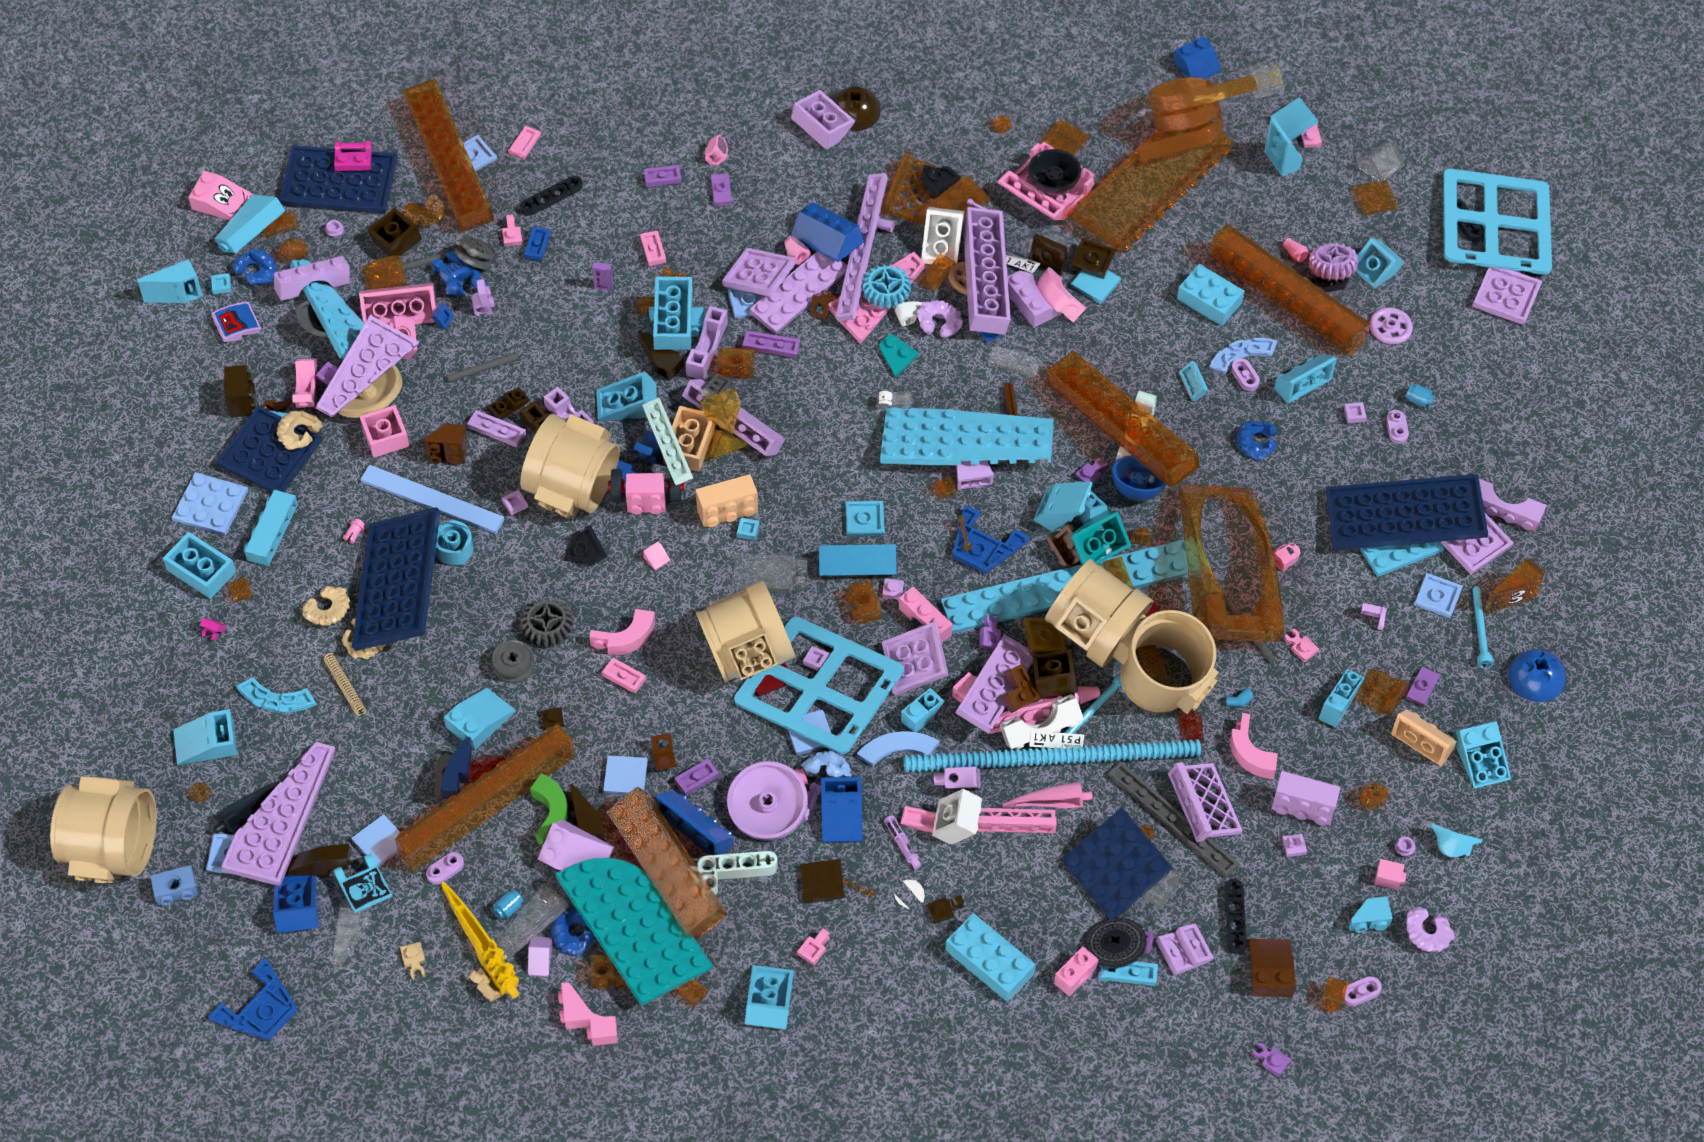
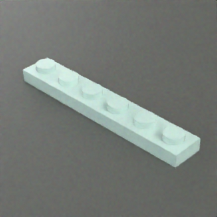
[642,398,693,485]

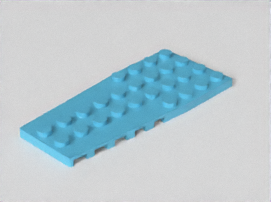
[880,407,1054,465]

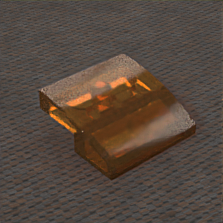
[1040,119,1090,156]
[363,255,407,290]
[1354,669,1409,715]

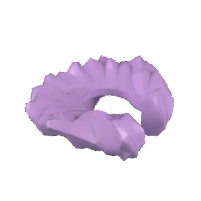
[917,300,963,338]
[1406,907,1455,952]

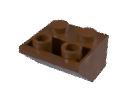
[424,424,469,465]

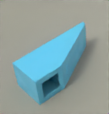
[1318,669,1365,728]

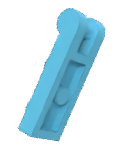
[1098,962,1158,986]

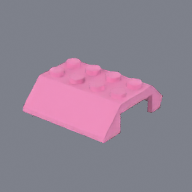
[998,142,1095,220]

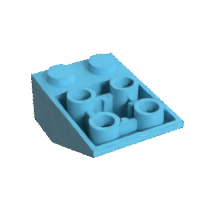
[137,259,203,303]
[1033,481,1093,531]
[173,709,238,765]
[1452,721,1511,789]

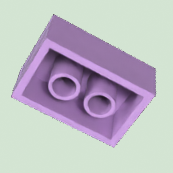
[1271,771,1341,825]

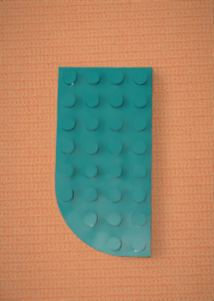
[556,858,713,1006]

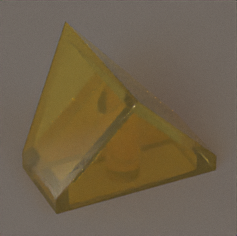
[700,388,741,435]
[708,430,748,459]

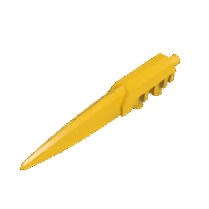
[441,881,519,998]

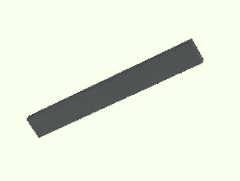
[1107,761,1240,878]

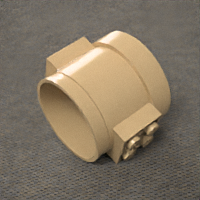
[520,414,620,519]
[1045,559,1153,668]
[695,580,796,683]
[1112,610,1219,714]
[50,776,157,883]

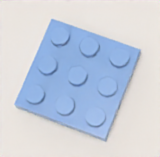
[172,472,248,536]

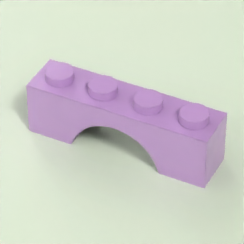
[274,256,350,301]
[686,306,728,380]
[1479,479,1547,531]

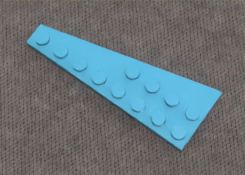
[290,260,365,359]

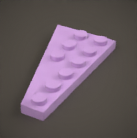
[316,315,419,417]

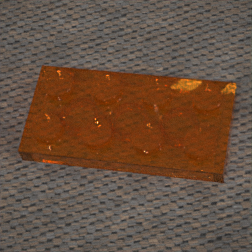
[915,175,991,226]

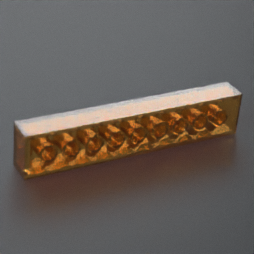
[402,78,495,233]
[1210,224,1370,357]
[1045,350,1200,489]

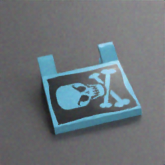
[334,853,393,914]

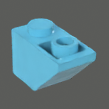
[901,688,944,733]
[1349,897,1392,933]

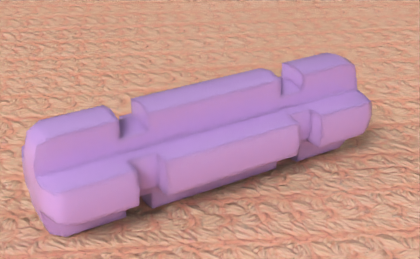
[804,783,821,820]

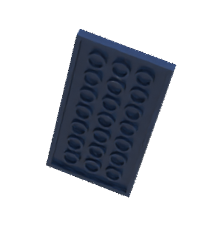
[1326,474,1488,551]
[352,507,441,651]

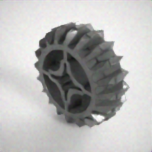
[520,597,573,648]

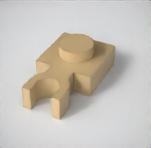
[400,942,426,980]
[469,968,505,1001]

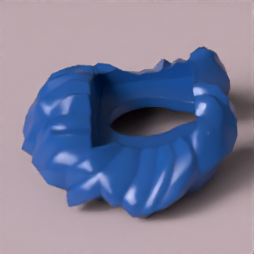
[232,249,277,285]
[1235,420,1277,461]
[550,907,594,956]

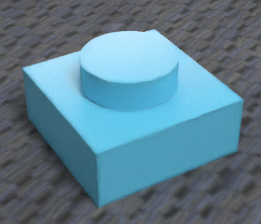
[211,274,232,295]
[737,518,759,541]

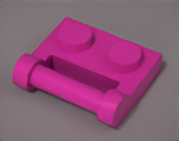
[334,140,372,171]

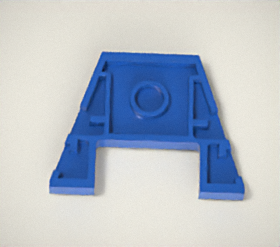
[952,504,1030,574]
[208,958,298,1041]

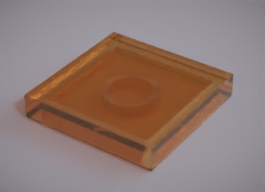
[1352,179,1398,216]

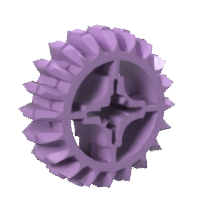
[1309,243,1358,281]

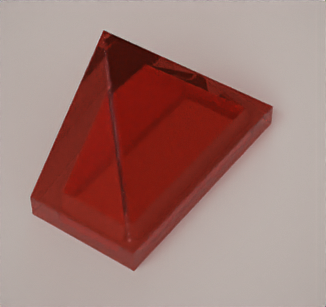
[1176,709,1204,744]
[469,754,508,783]

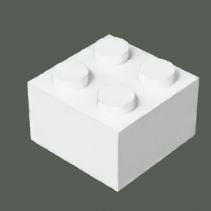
[932,789,982,844]

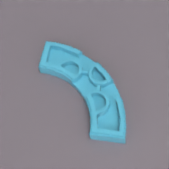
[236,677,317,713]

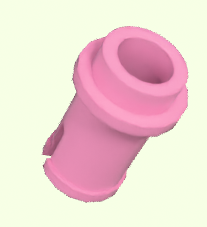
[343,519,365,544]

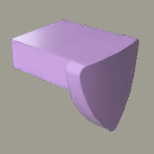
[1360,603,1387,630]

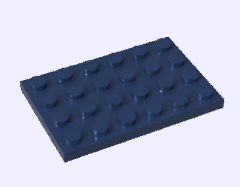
[279,145,398,214]

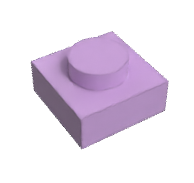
[1344,402,1367,423]
[502,490,528,516]
[882,578,904,600]
[803,646,830,671]

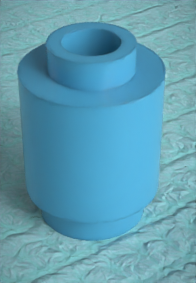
[1406,384,1435,408]
[493,890,523,920]

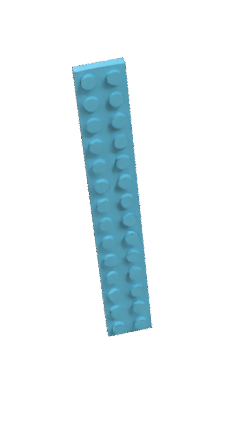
[941,537,1209,634]

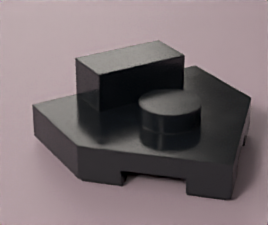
[923,165,961,198]
[564,525,607,566]

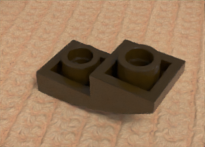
[487,387,530,420]

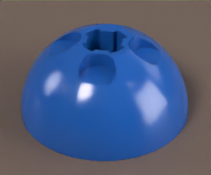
[1112,455,1168,501]
[1508,649,1566,702]

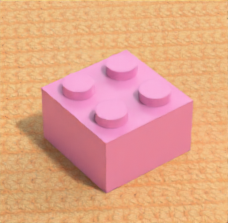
[359,405,409,458]

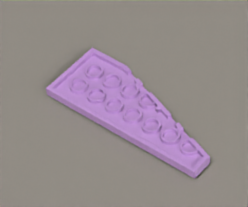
[221,742,335,886]

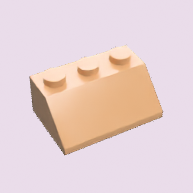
[1391,709,1457,766]

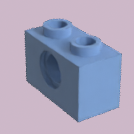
[151,865,198,906]

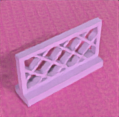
[1168,762,1242,842]

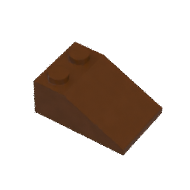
[1248,939,1296,997]

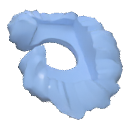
[801,751,851,778]

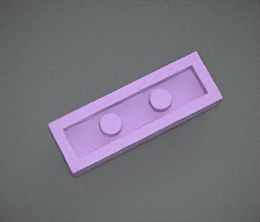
[467,410,526,448]

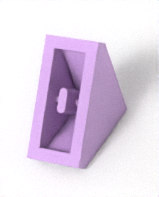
[528,937,553,977]

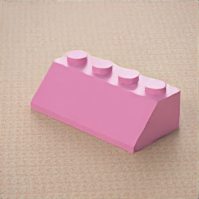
[359,283,436,324]

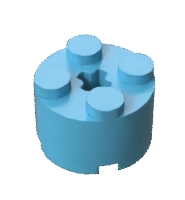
[435,520,474,565]

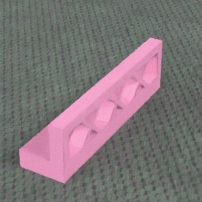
[990,695,1063,734]
[977,808,1056,833]

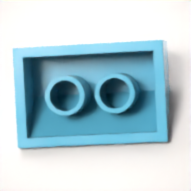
[1274,355,1337,404]

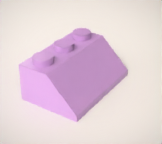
[791,90,855,150]
[1007,270,1062,328]

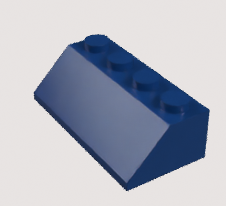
[791,202,864,262]
[656,790,734,855]

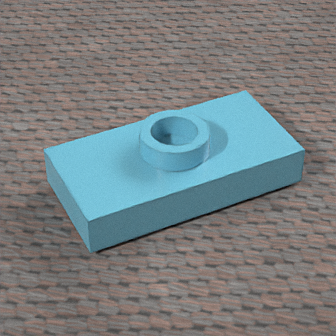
[1178,361,1209,401]

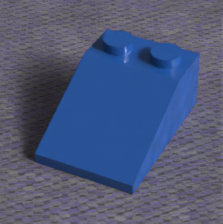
[273,875,319,933]

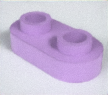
[1231,358,1260,391]
[1386,410,1409,444]
[426,852,464,885]
[1341,977,1382,1006]

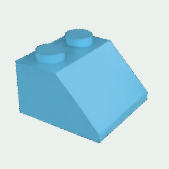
[1355,238,1405,289]

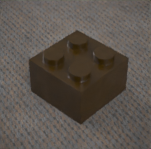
[367,207,422,261]
[224,365,256,418]
[1032,649,1078,698]

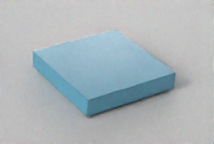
[1270,97,1318,140]
[1071,270,1121,305]
[845,501,885,536]

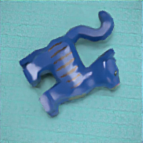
[431,250,488,297]

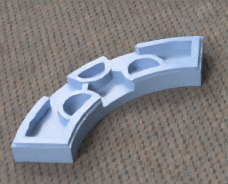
[1208,338,1277,374]
[857,732,939,766]

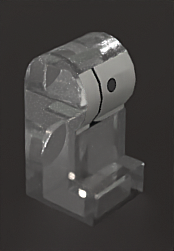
[876,390,911,412]

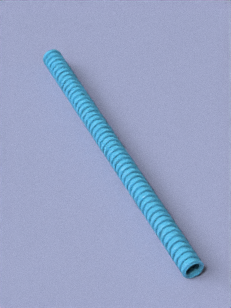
[904,739,1201,773]

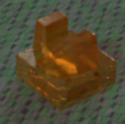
[932,477,957,500]

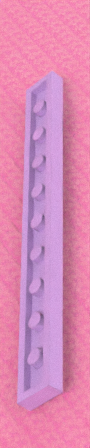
[836,173,888,321]

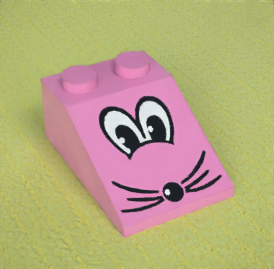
[189,171,254,220]

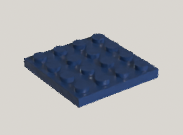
[216,405,322,493]
[1061,807,1174,921]

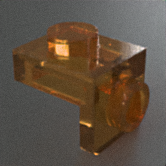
[1321,976,1349,1012]

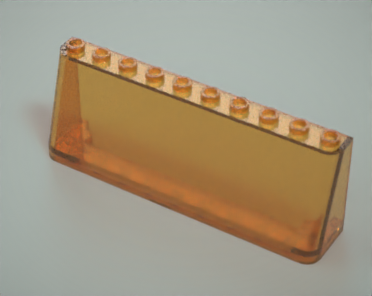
[1068,99,1233,252]

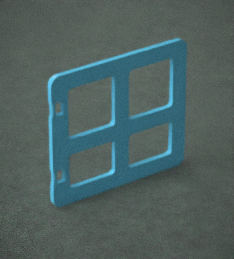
[1443,169,1552,275]
[734,617,904,754]

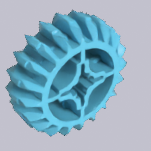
[862,264,911,309]

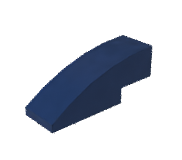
[440,737,472,800]

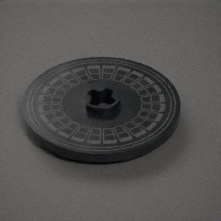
[1085,917,1147,968]

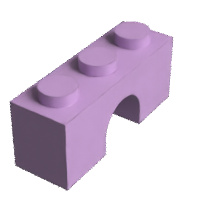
[544,387,594,424]

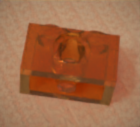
[717,347,756,379]
[845,579,881,625]

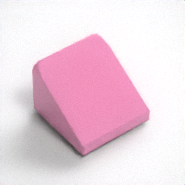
[643,542,671,571]

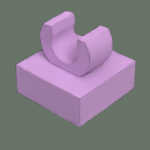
[1282,834,1307,857]

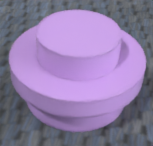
[325,220,344,237]
[1395,837,1415,857]

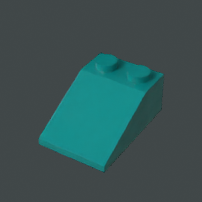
[1070,511,1131,566]

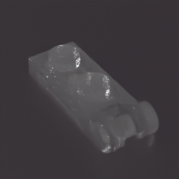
[988,346,1042,379]

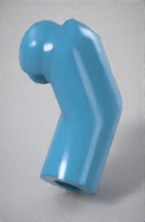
[1226,688,1253,707]

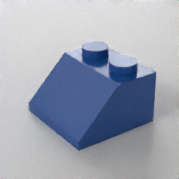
[1174,36,1222,85]

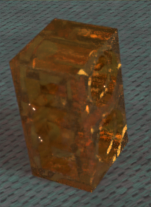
[591,955,628,989]

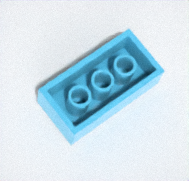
[653,277,693,350]
[945,913,1036,1002]

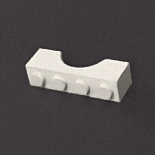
[999,694,1084,750]

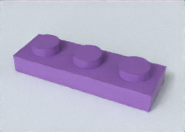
[742,331,800,358]

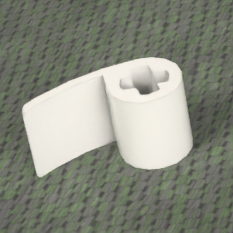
[894,302,923,327]

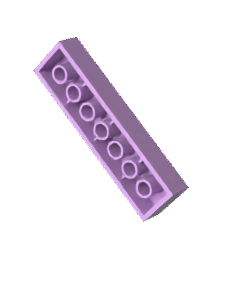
[963,207,1011,334]

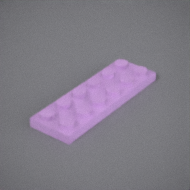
[749,252,848,335]
[955,634,1033,734]

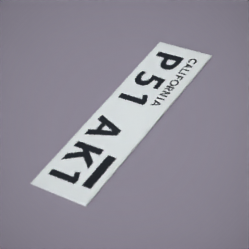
[1005,251,1040,273]
[1029,731,1084,748]

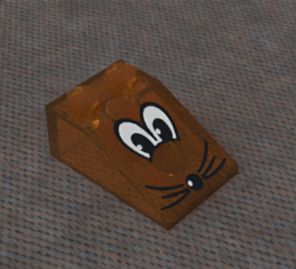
[1484,558,1545,614]

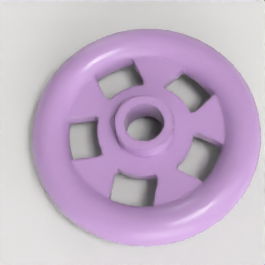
[1369,307,1413,344]

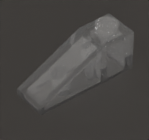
[332,907,370,972]

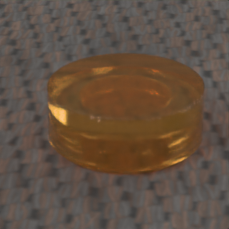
[190,783,211,803]

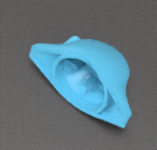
[1430,823,1483,857]

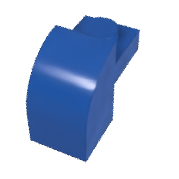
[634,430,662,464]

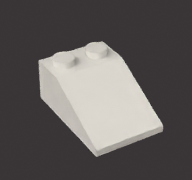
[921,207,964,267]

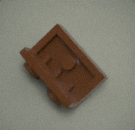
[1046,525,1081,568]

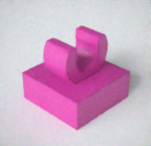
[200,618,227,640]

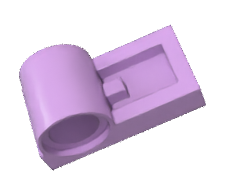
[472,279,495,316]

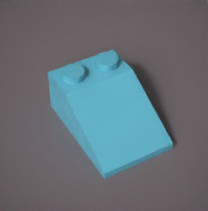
[1264,117,1303,176]
[596,372,657,421]
[444,688,516,751]
[745,965,794,1029]

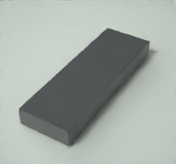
[701,373,732,403]

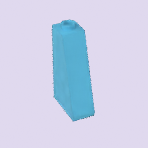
[215,194,285,253]

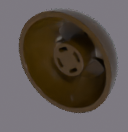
[832,86,881,131]

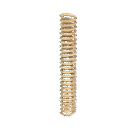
[323,653,367,716]

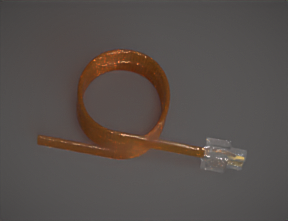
[1138,63,1284,161]

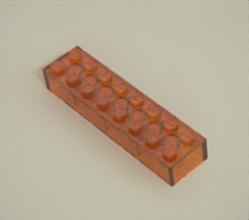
[606,787,728,940]

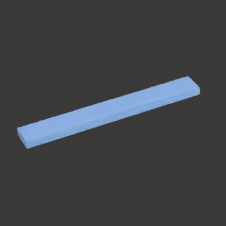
[361,465,504,535]

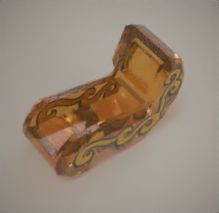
[402,193,445,227]

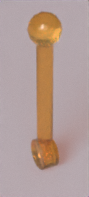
[957,515,971,551]
[843,877,874,897]

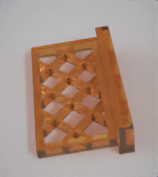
[880,151,939,225]

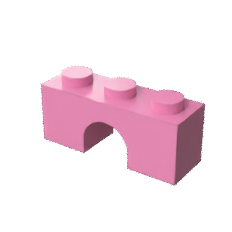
[899,587,953,643]

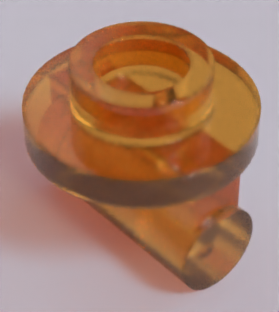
[992,115,1011,133]
[1131,527,1152,546]

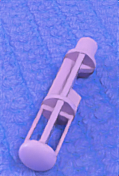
[884,815,921,869]

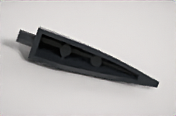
[213,777,287,834]

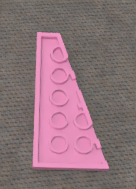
[828,252,925,344]

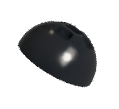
[1028,149,1081,196]

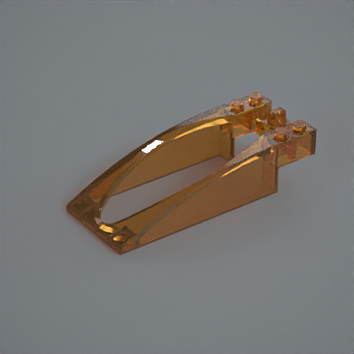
[1178,484,1285,642]

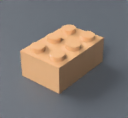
[663,406,716,472]
[696,474,758,527]

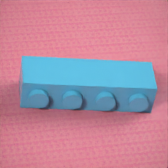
[244,490,298,566]

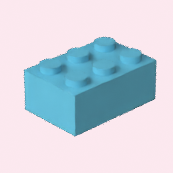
[1177,264,1245,326]
[163,532,236,599]

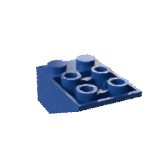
[821,777,863,843]

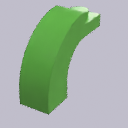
[530,773,568,845]

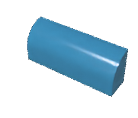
[819,544,897,576]

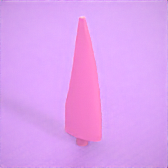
[1002,782,1093,809]

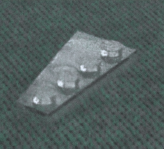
[496,883,569,961]

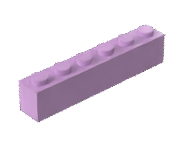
[682,379,785,456]

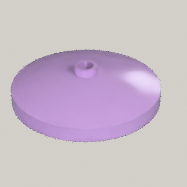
[727,761,808,841]

